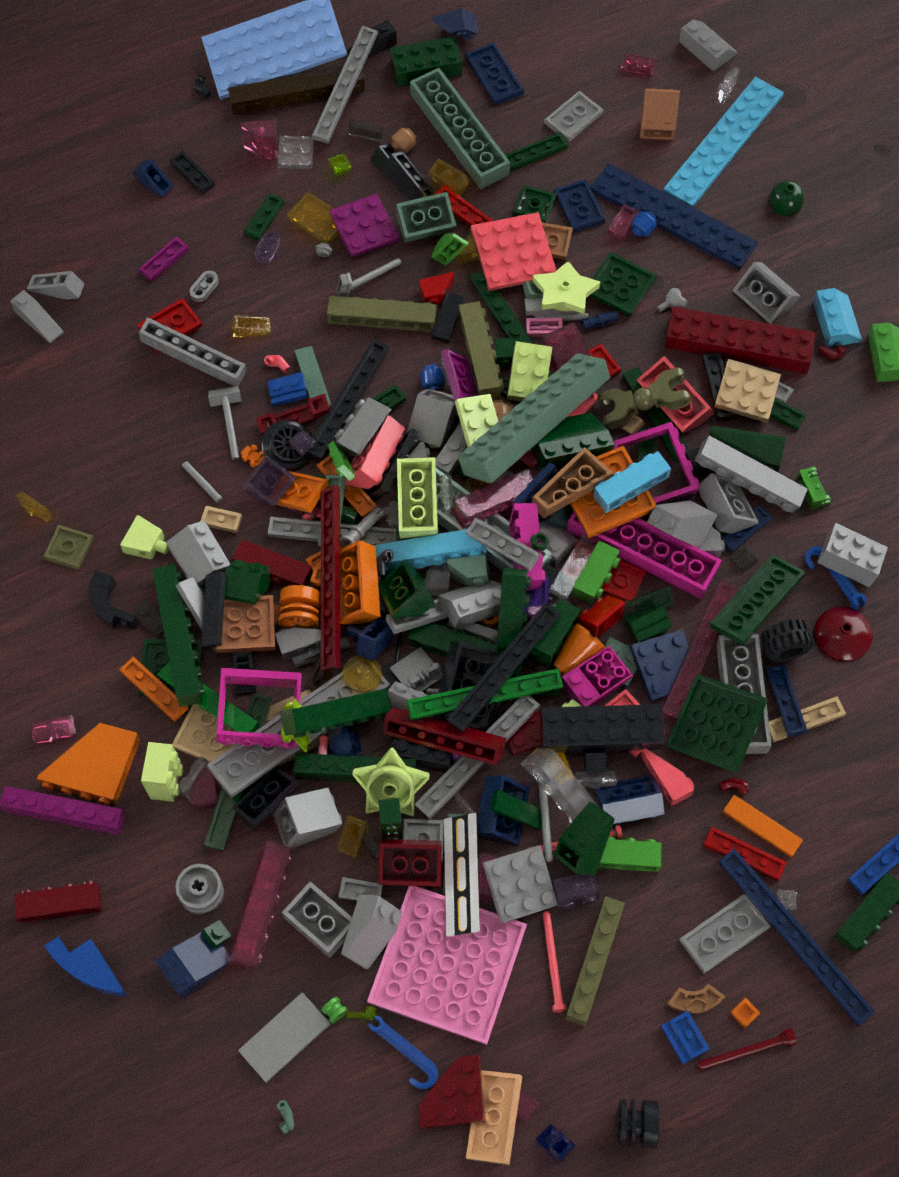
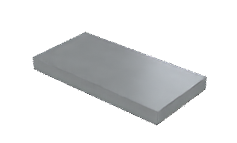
[679,894,771,974]
[238,992,331,1084]

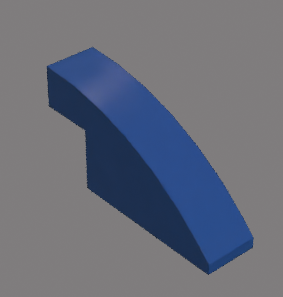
[44,936,127,997]

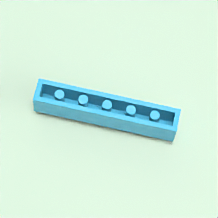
[374,529,487,574]

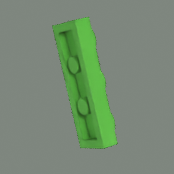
[328,441,356,481]

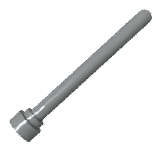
[533,767,553,862]

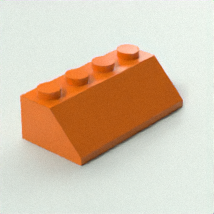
[340,540,380,625]

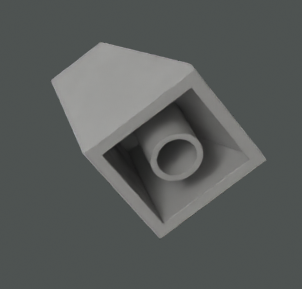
[407,389,457,449]
[647,501,718,548]
[272,788,342,851]

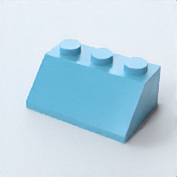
[813,288,862,347]

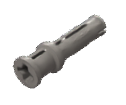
[340,507,383,548]

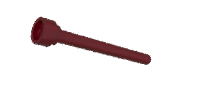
[697,1028,797,1070]

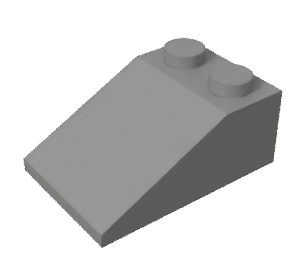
[341,894,402,969]

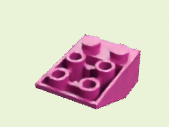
[561,646,633,706]

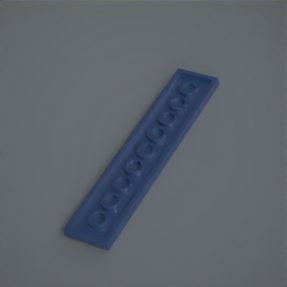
[590,163,758,270]

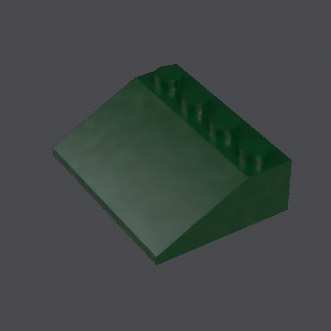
[531,412,615,470]

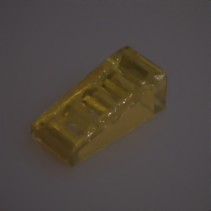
[232,315,270,337]

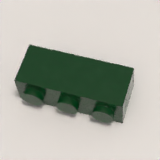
[378,798,403,839]

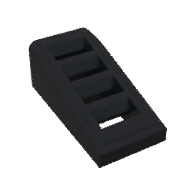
[232,651,257,695]

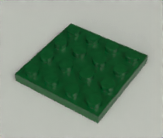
[666,674,768,774]

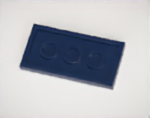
[464,42,524,106]

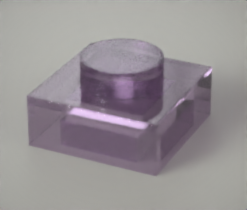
[289,430,316,455]

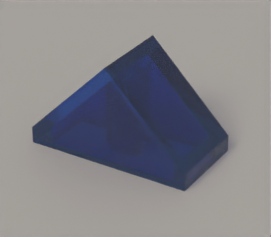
[535,1124,576,1165]

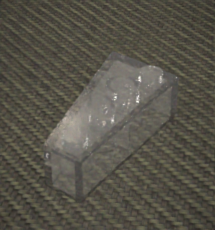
[521,748,598,823]

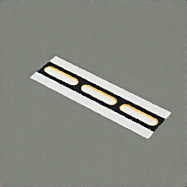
[444,813,480,937]

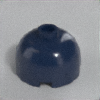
[327,723,362,756]

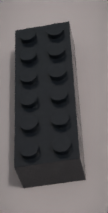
[540,704,665,753]

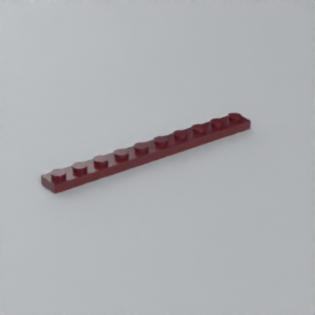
[321,485,340,672]

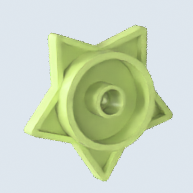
[532,262,600,314]
[352,748,430,816]

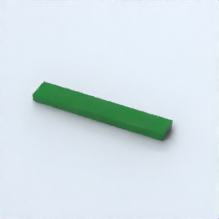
[157,661,259,733]

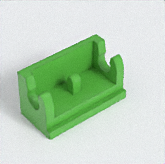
[796,467,831,510]

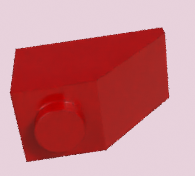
[419,272,454,305]

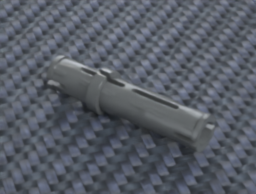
[291,636,350,669]

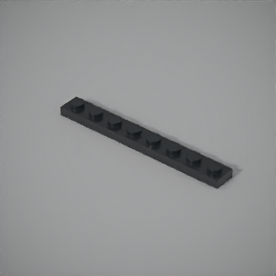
[305,339,389,461]
[447,603,561,733]

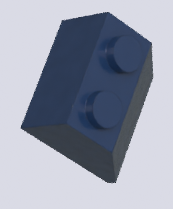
[432,9,479,40]

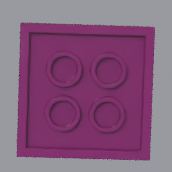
[329,193,399,258]

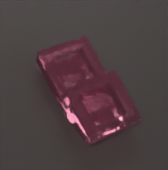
[31,715,76,743]

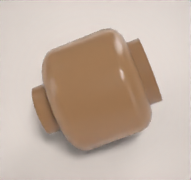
[391,128,417,153]

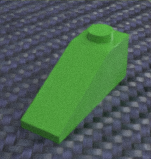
[431,233,469,266]

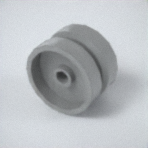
[176,864,224,915]

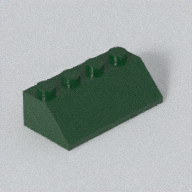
[709,426,786,472]

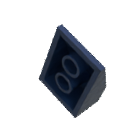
[155,932,233,999]

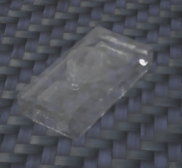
[575,771,616,788]

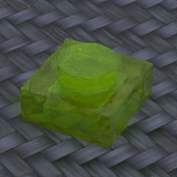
[328,153,351,176]

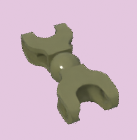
[597,368,691,430]

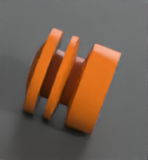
[278,585,321,629]

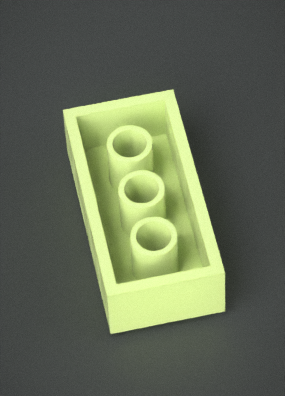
[397,457,438,539]

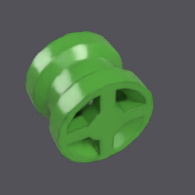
[321,997,348,1024]

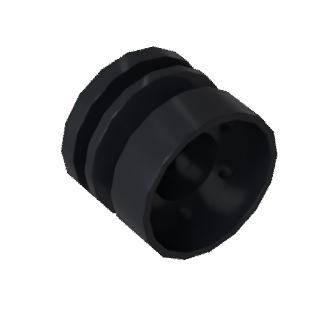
[615,1099,659,1148]

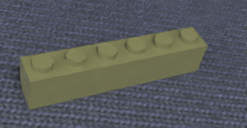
[327,295,436,332]
[459,301,504,399]
[565,896,625,1027]

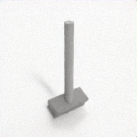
[336,258,401,297]
[208,386,242,460]

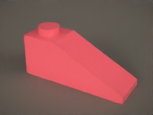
[640,748,694,807]

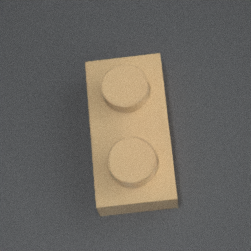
[200,506,242,533]

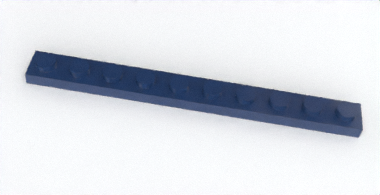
[718,848,875,1026]

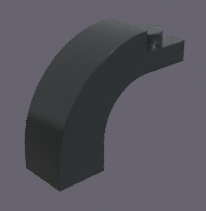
[89,570,139,630]

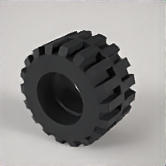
[760,619,814,662]

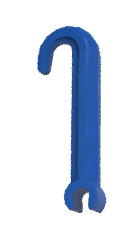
[805,546,866,610]
[369,1016,438,1089]

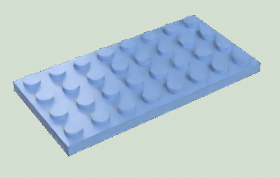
[201,0,347,99]

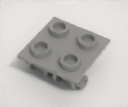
[390,647,443,691]

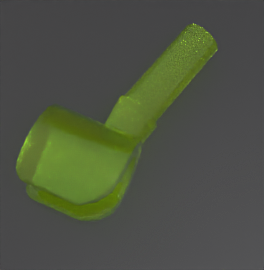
[346,1006,377,1020]

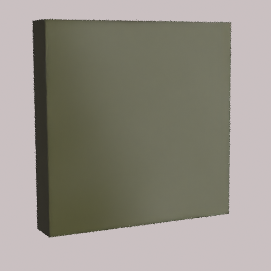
[43,524,94,570]

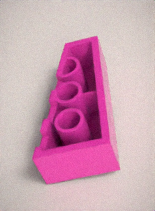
[509,503,545,590]

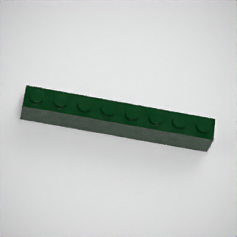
[152,564,205,708]

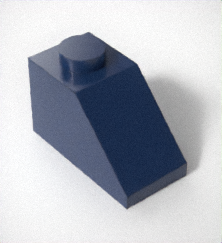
[131,159,174,197]

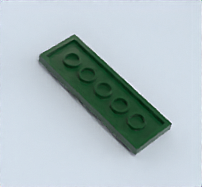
[709,555,805,646]

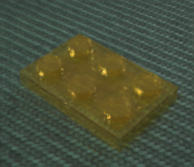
[286,192,339,244]

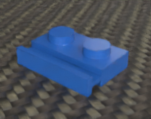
[268,372,308,407]
[661,1011,710,1065]

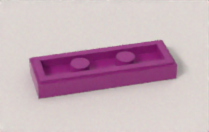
[138,236,189,282]

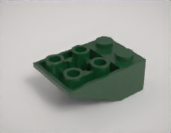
[554,801,615,875]

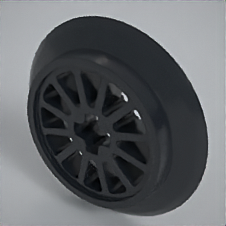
[262,420,313,471]

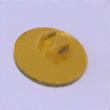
[343,656,382,692]

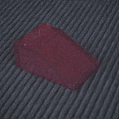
[541,322,591,372]

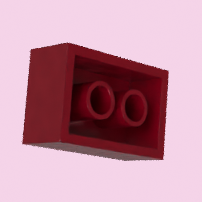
[378,839,442,887]

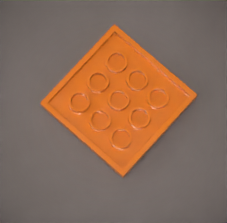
[570,446,656,538]

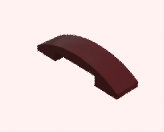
[256,393,330,435]

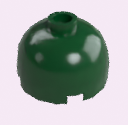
[769,180,804,217]

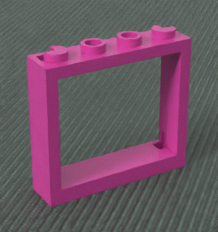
[613,422,700,505]
[216,668,302,749]

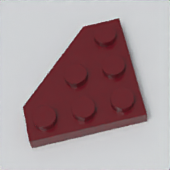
[419,1055,485,1129]

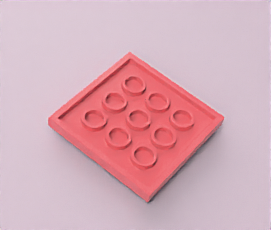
[470,212,557,291]

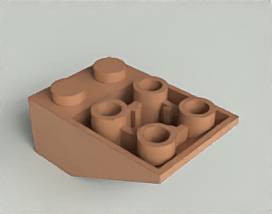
[640,88,680,140]

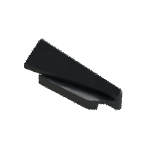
[370,143,433,200]

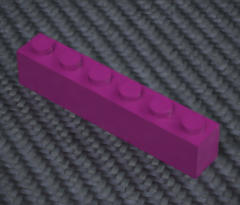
[0,786,126,835]

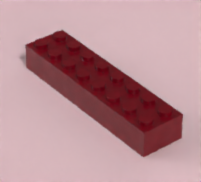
[665,306,816,374]

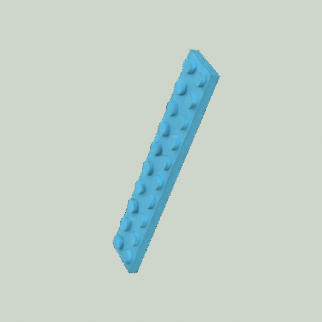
[663,77,784,207]

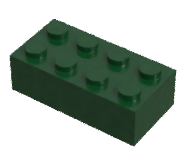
[390,36,462,87]

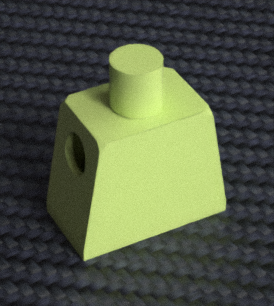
[120,515,169,559]

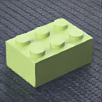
[507,341,552,402]
[141,742,183,802]

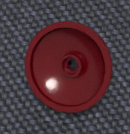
[814,607,873,662]

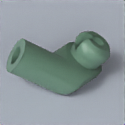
[277,1100,295,1134]

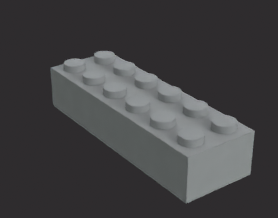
[716,634,771,754]

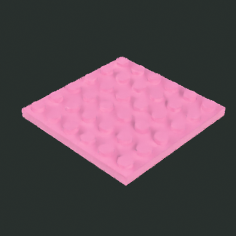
[367,886,527,1045]

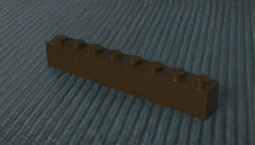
[228,67,365,115]

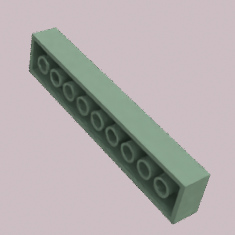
[458,353,610,483]

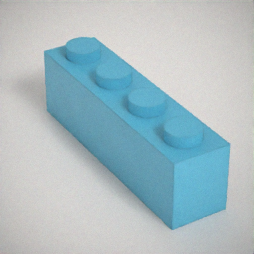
[593,451,671,513]

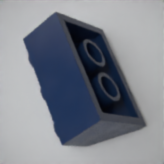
[476,774,530,846]
[594,775,665,826]

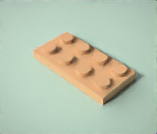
[466,1070,522,1165]

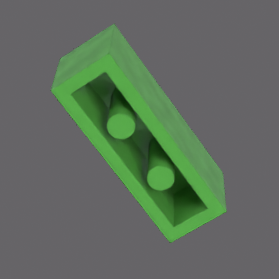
[572,541,621,604]
[598,836,661,872]

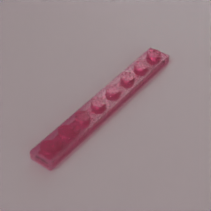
[662,580,738,720]

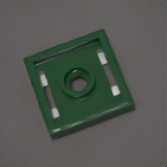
[513,185,557,223]

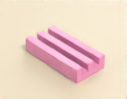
[526,318,563,337]

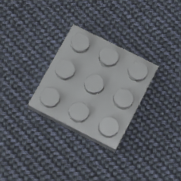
[483,845,558,923]

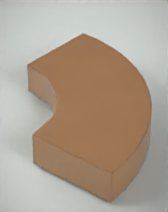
[666,984,726,1014]

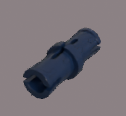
[581,310,619,331]

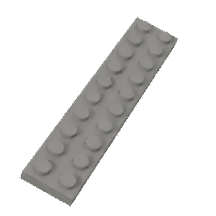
[207,657,390,798]

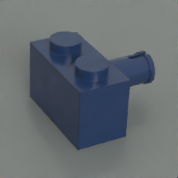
[347,617,393,661]

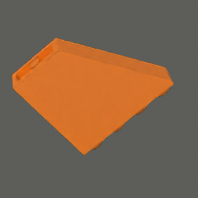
[37,723,141,806]

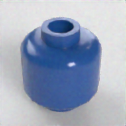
[631,211,657,238]
[420,364,445,391]

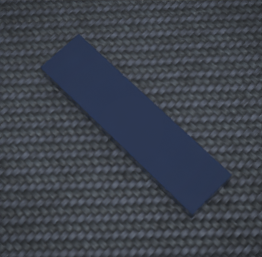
[765,664,807,737]

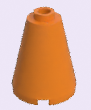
[553,623,605,678]

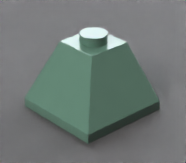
[447,554,490,587]

